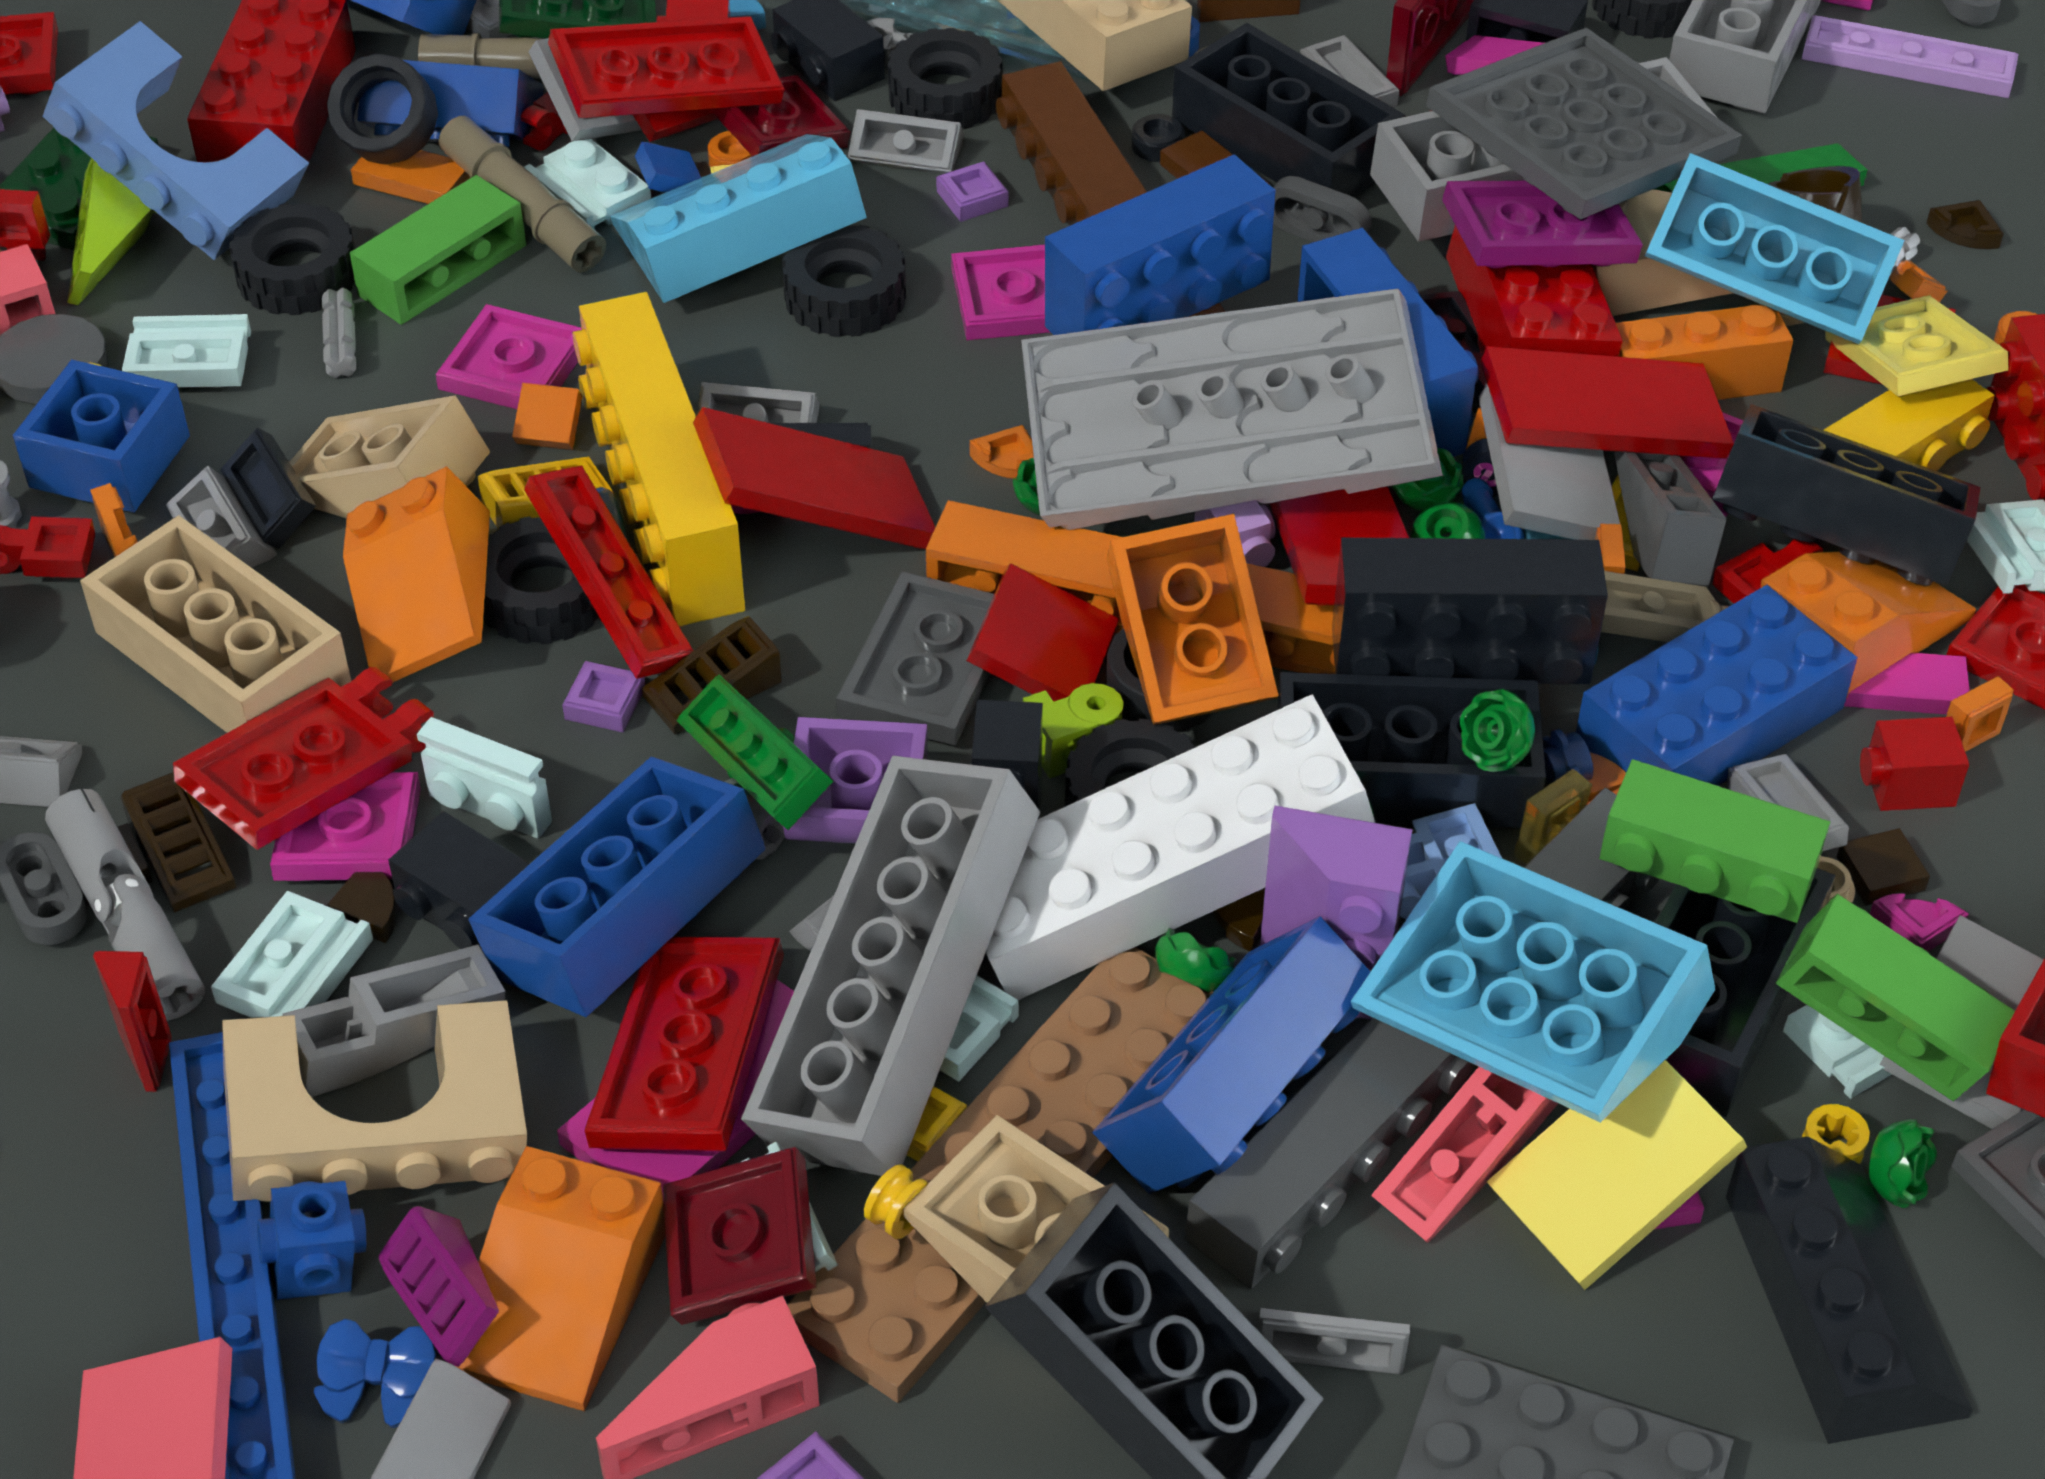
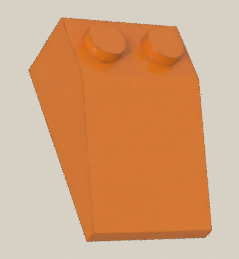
[343,466,490,683]
[1106,514,1279,725]
[1761,552,1976,698]
[456,1146,666,1412]

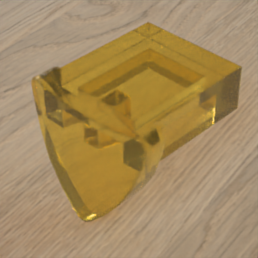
[1514,769,1592,864]

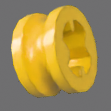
[1801,1104,1870,1164]
[864,1164,929,1240]

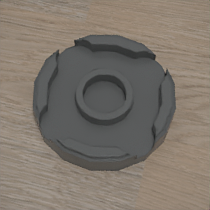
[0,314,108,404]

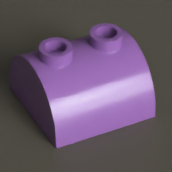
[783,717,928,844]

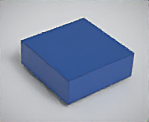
[635,141,701,193]

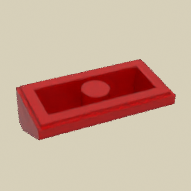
[93,951,172,1092]

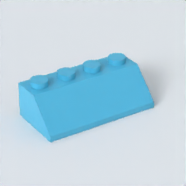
[1645,153,1905,344]

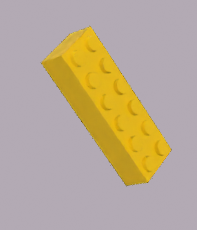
[572,292,745,626]

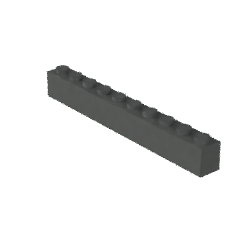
[1184,788,1660,1290]

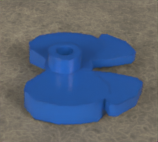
[313,1319,437,1428]

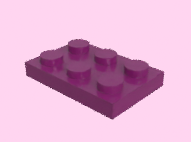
[1442,180,1643,268]

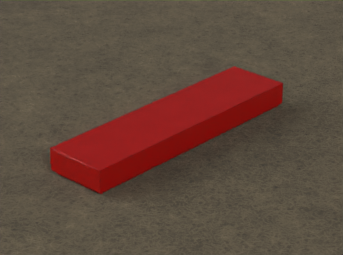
[524,465,694,679]

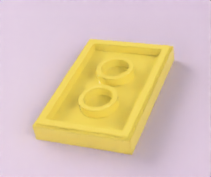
[1825,295,2008,396]
[1487,1060,1747,1291]

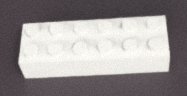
[986,694,1375,1000]

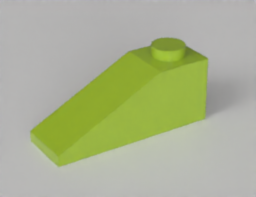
[67,158,158,305]

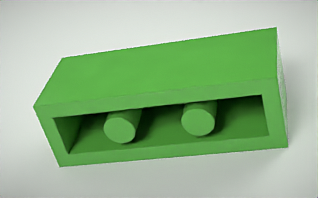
[350,175,526,325]
[1599,759,1831,923]
[1775,894,2015,1102]

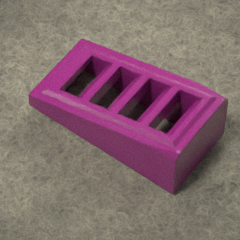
[379,1206,499,1367]

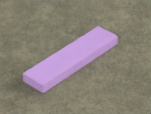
[1802,15,2019,99]

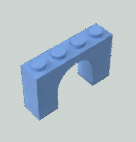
[42,21,309,260]

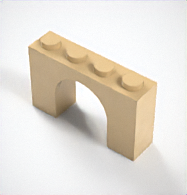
[222,1000,527,1202]

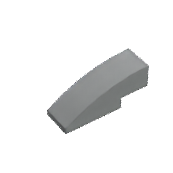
[282,945,506,1097]

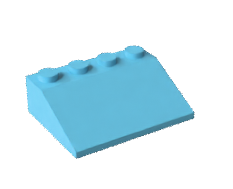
[610,134,867,303]
[1351,841,1715,1123]

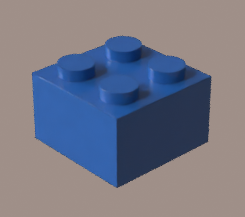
[12,359,190,513]

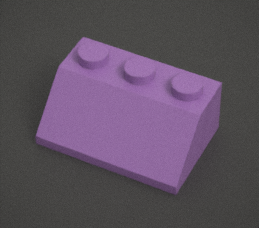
[1260,805,1412,1020]

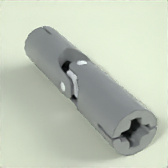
[45,789,205,1021]

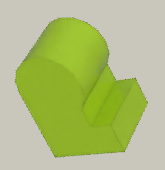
[1023,683,1123,778]

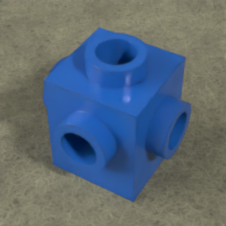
[257,1181,366,1300]

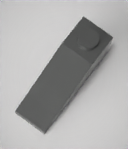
[1614,451,1727,586]

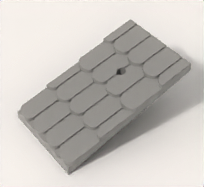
[1021,289,1443,530]

